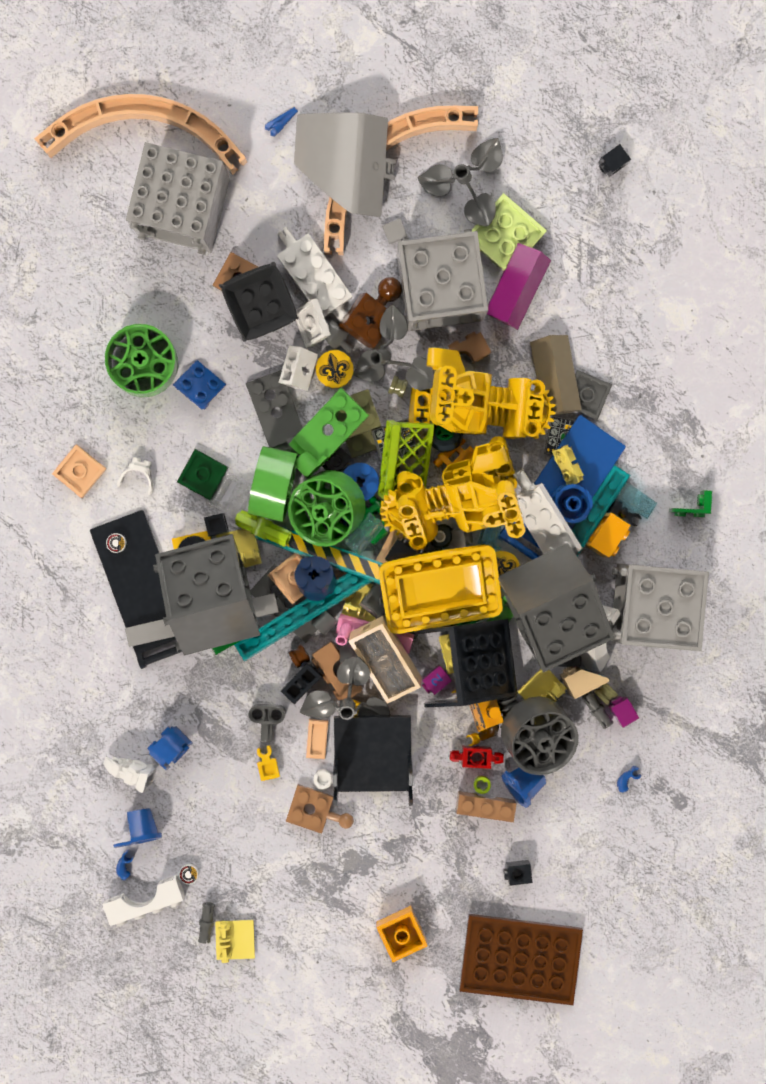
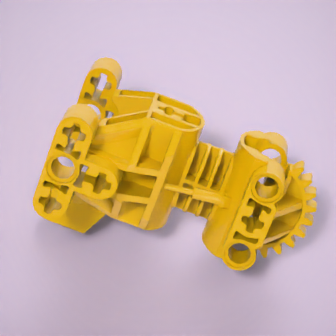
[408,348,556,439]
[380,436,525,550]

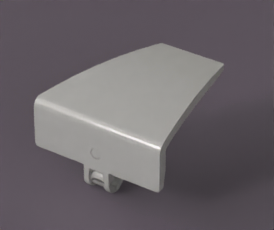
[294,113,396,217]

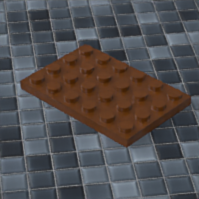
[459,914,583,1006]

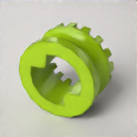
[473,775,491,794]

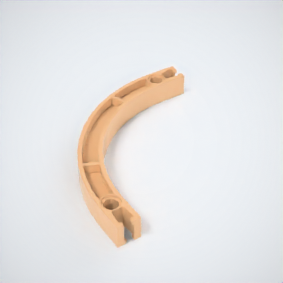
[34,94,247,175]
[324,105,478,255]

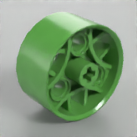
[105,324,178,397]
[248,446,298,522]
[288,470,366,547]

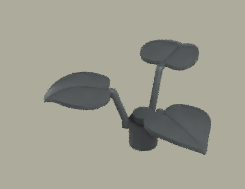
[418,138,503,227]
[353,305,435,390]
[300,656,391,720]

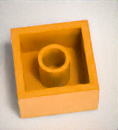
[585,513,631,558]
[376,905,428,962]

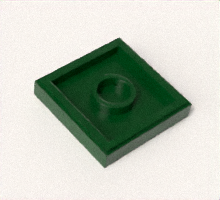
[177,449,229,501]

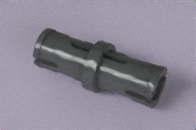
[581,691,613,729]
[198,902,215,944]

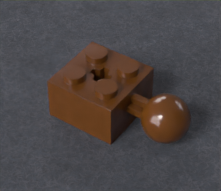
[339,277,402,348]

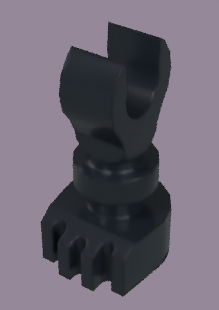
[607,499,642,526]

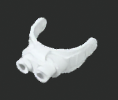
[117,457,153,495]

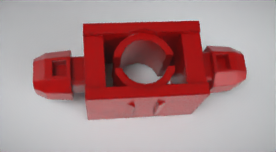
[449,745,504,769]

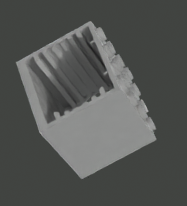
[126,142,230,255]
[397,229,488,332]
[611,563,709,652]

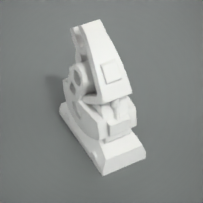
[103,757,158,793]

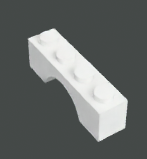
[102,875,185,927]

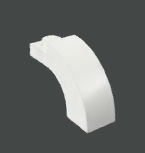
[581,605,621,672]

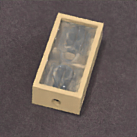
[348,615,422,704]

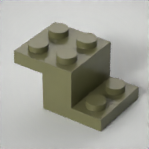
[337,389,381,458]

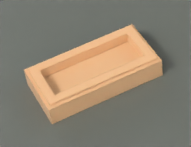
[306,719,328,759]

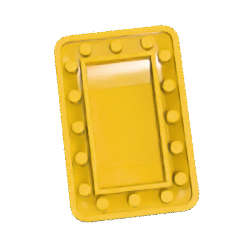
[378,545,503,634]

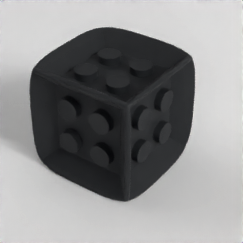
[219,262,299,342]

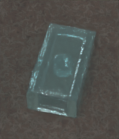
[615,482,657,519]

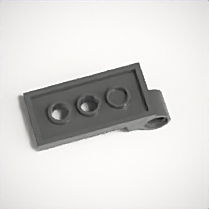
[245,370,303,455]
[250,564,338,643]

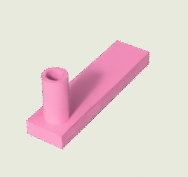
[336,614,414,654]

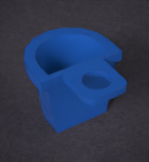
[501,767,546,808]
[113,808,162,848]

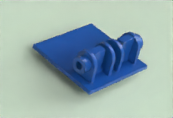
[173,360,226,410]

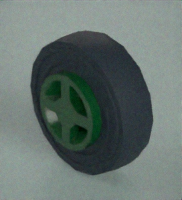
[432,424,463,452]

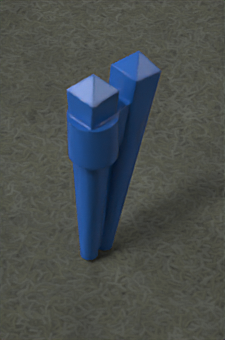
[265,107,298,137]

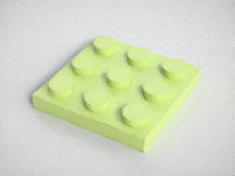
[472,193,547,271]

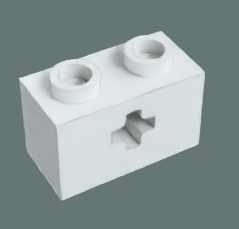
[279,346,318,391]

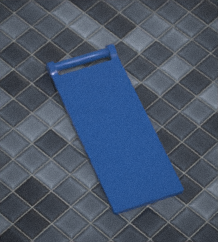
[497,415,626,560]

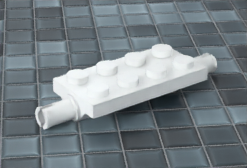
[277,227,353,323]
[513,469,582,554]

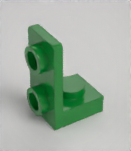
[669,490,712,518]

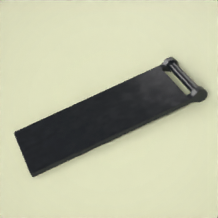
[90,510,182,669]

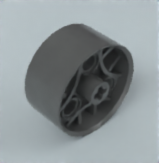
[501,696,579,775]

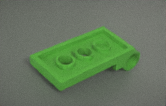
[289,388,370,479]

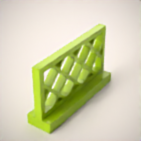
[378,420,434,500]

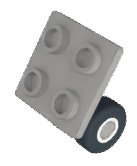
[430,524,473,548]

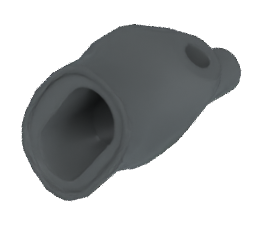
[325,320,354,354]

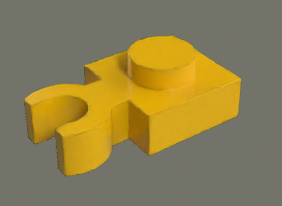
[257,745,280,781]

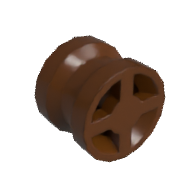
[288,644,311,668]

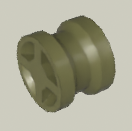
[388,375,408,398]
[594,683,618,705]

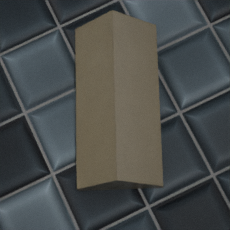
[530,335,581,416]

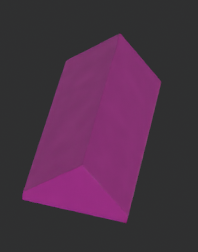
[487,243,551,330]

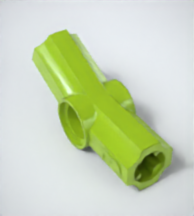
[235,510,292,547]

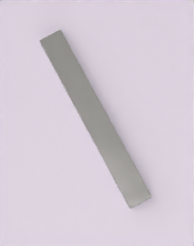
[125,593,279,647]

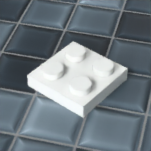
[296,299,331,348]

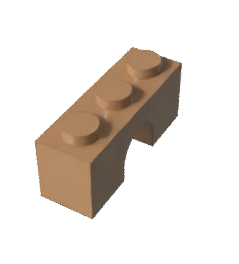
[434,332,492,372]
[311,641,363,700]
[455,791,517,823]

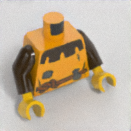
[451,689,503,746]

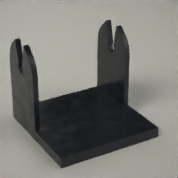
[415,619,518,707]
[333,715,413,807]

